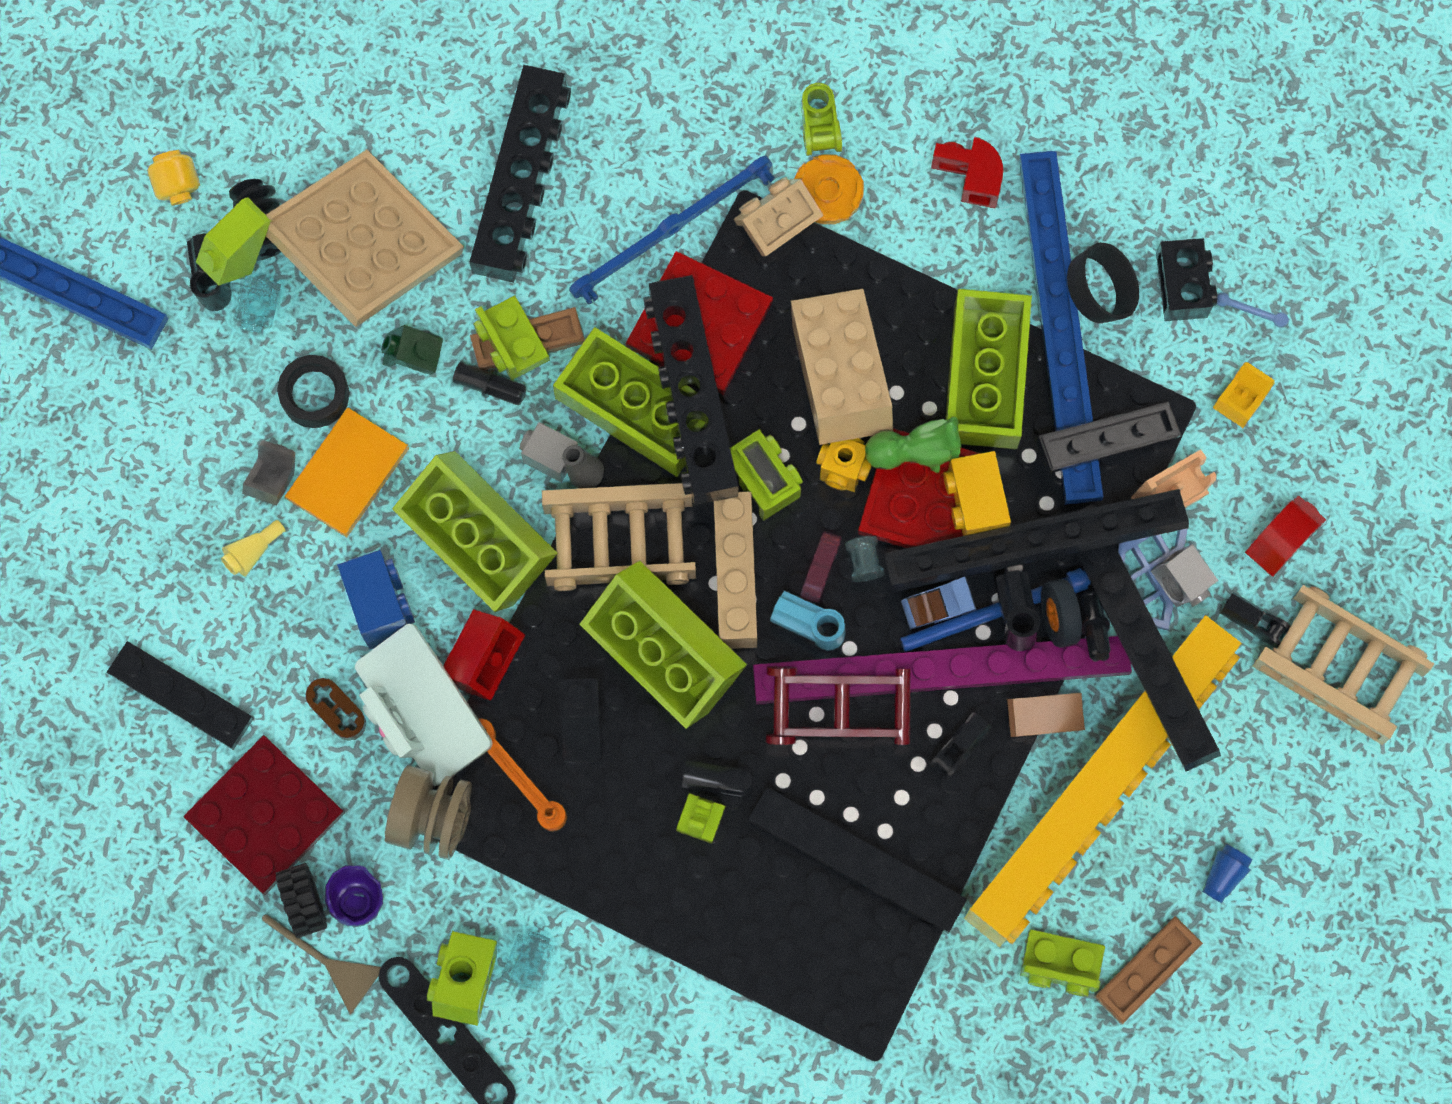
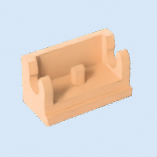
[1131,449,1216,508]

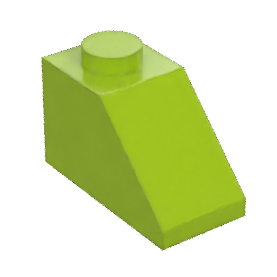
[196,197,271,286]

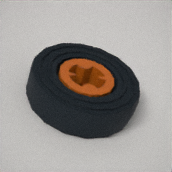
[1041,579,1082,648]

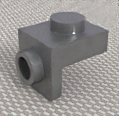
[242,440,295,506]

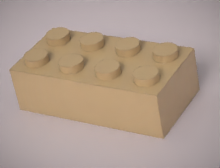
[791,289,893,445]

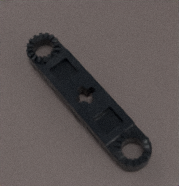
[379,957,516,1104]

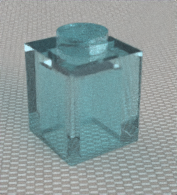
[501,931,556,994]

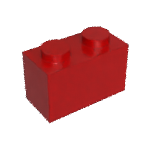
[443,609,525,701]

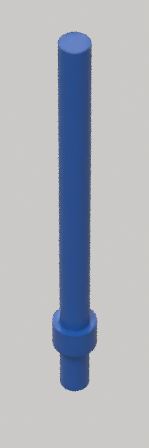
[900,568,1091,652]

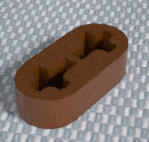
[306,678,366,741]

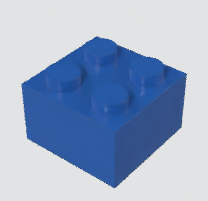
[337,550,415,650]

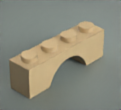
[714,492,757,649]

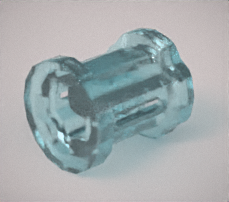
[846,536,885,582]

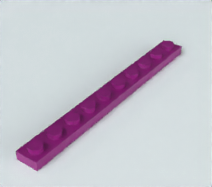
[753,636,1132,704]

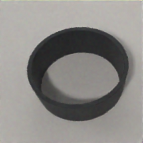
[1067,242,1139,323]

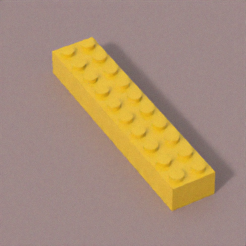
[964,615,1242,947]

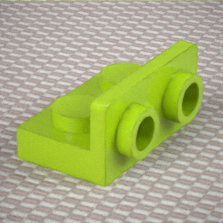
[473,295,550,380]
[1020,929,1105,997]

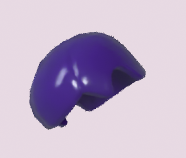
[325,865,383,928]

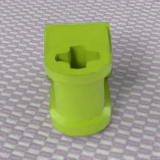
[801,83,842,156]

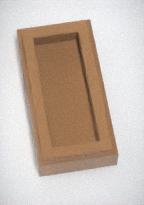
[1007,693,1085,737]

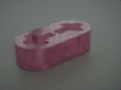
[800,532,842,603]

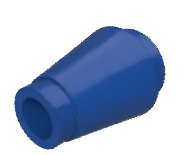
[1202,844,1253,903]

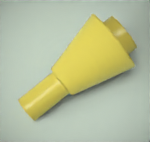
[221,520,285,577]

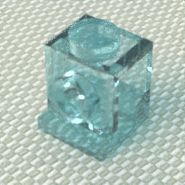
[233,275,281,334]

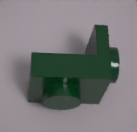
[381,325,443,375]

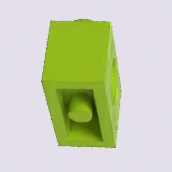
[427,931,497,1026]

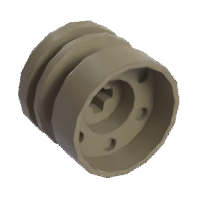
[385,765,472,860]

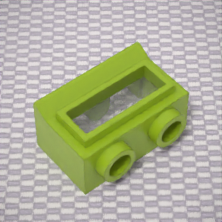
[730,429,803,521]

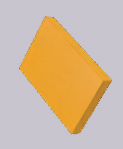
[285,407,409,538]

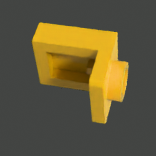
[1213,362,1275,428]

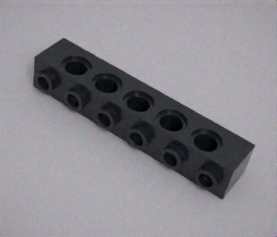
[469,64,571,283]
[643,275,738,505]

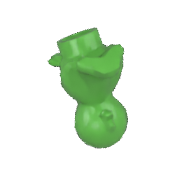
[865,417,961,473]

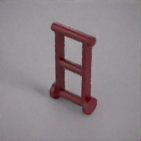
[766,666,911,745]

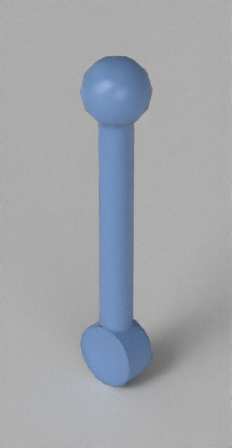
[1217,293,1289,328]

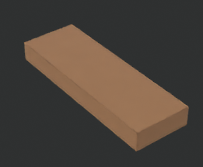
[470,307,585,370]
[1094,916,1203,1025]

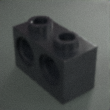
[1156,238,1217,322]

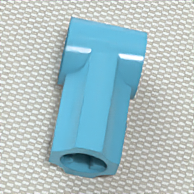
[770,591,845,650]

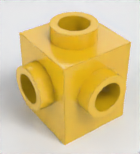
[816,438,871,492]

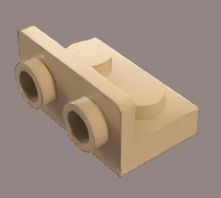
[734,177,824,256]

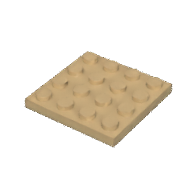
[266,149,464,327]

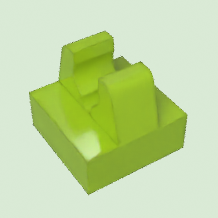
[676,793,725,844]

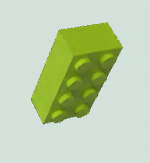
[945,289,1032,449]
[553,327,707,477]
[392,451,558,612]
[579,561,747,729]

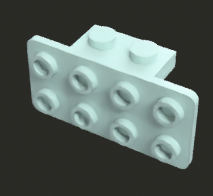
[355,624,493,786]

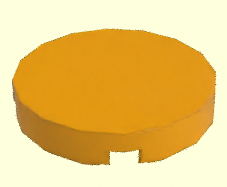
[794,154,864,224]

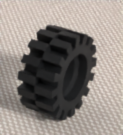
[275,863,327,938]

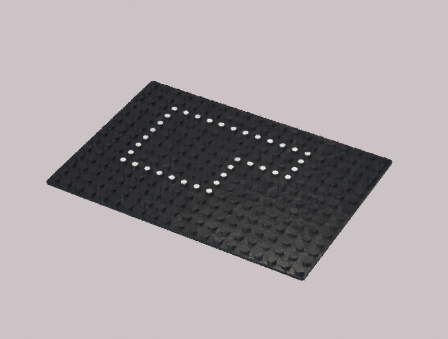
[433,190,1196,1062]

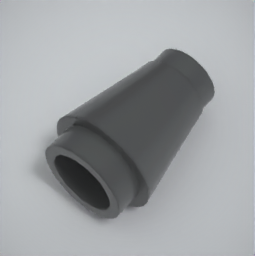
[562,445,604,488]

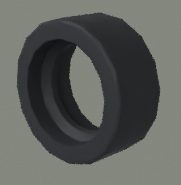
[277,355,350,428]

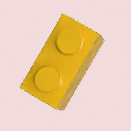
[944,451,1011,536]

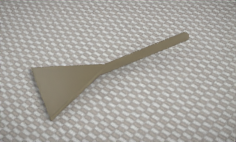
[262,914,381,1015]

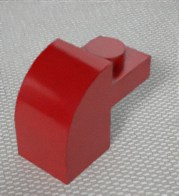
[931,137,1003,209]
[1245,495,1326,577]

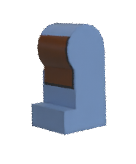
[901,577,976,629]

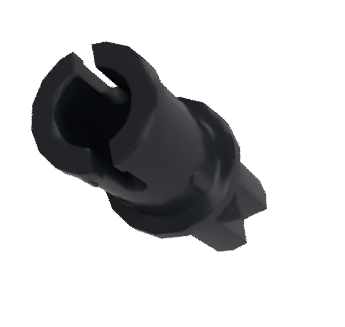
[453,361,526,405]
[1078,591,1111,662]

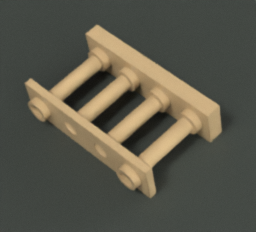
[542,483,696,591]
[1252,585,1434,745]

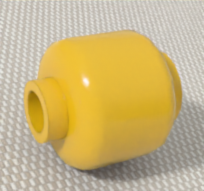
[147,150,200,206]

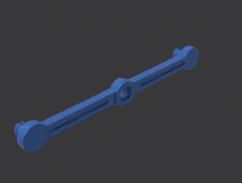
[569,155,775,304]

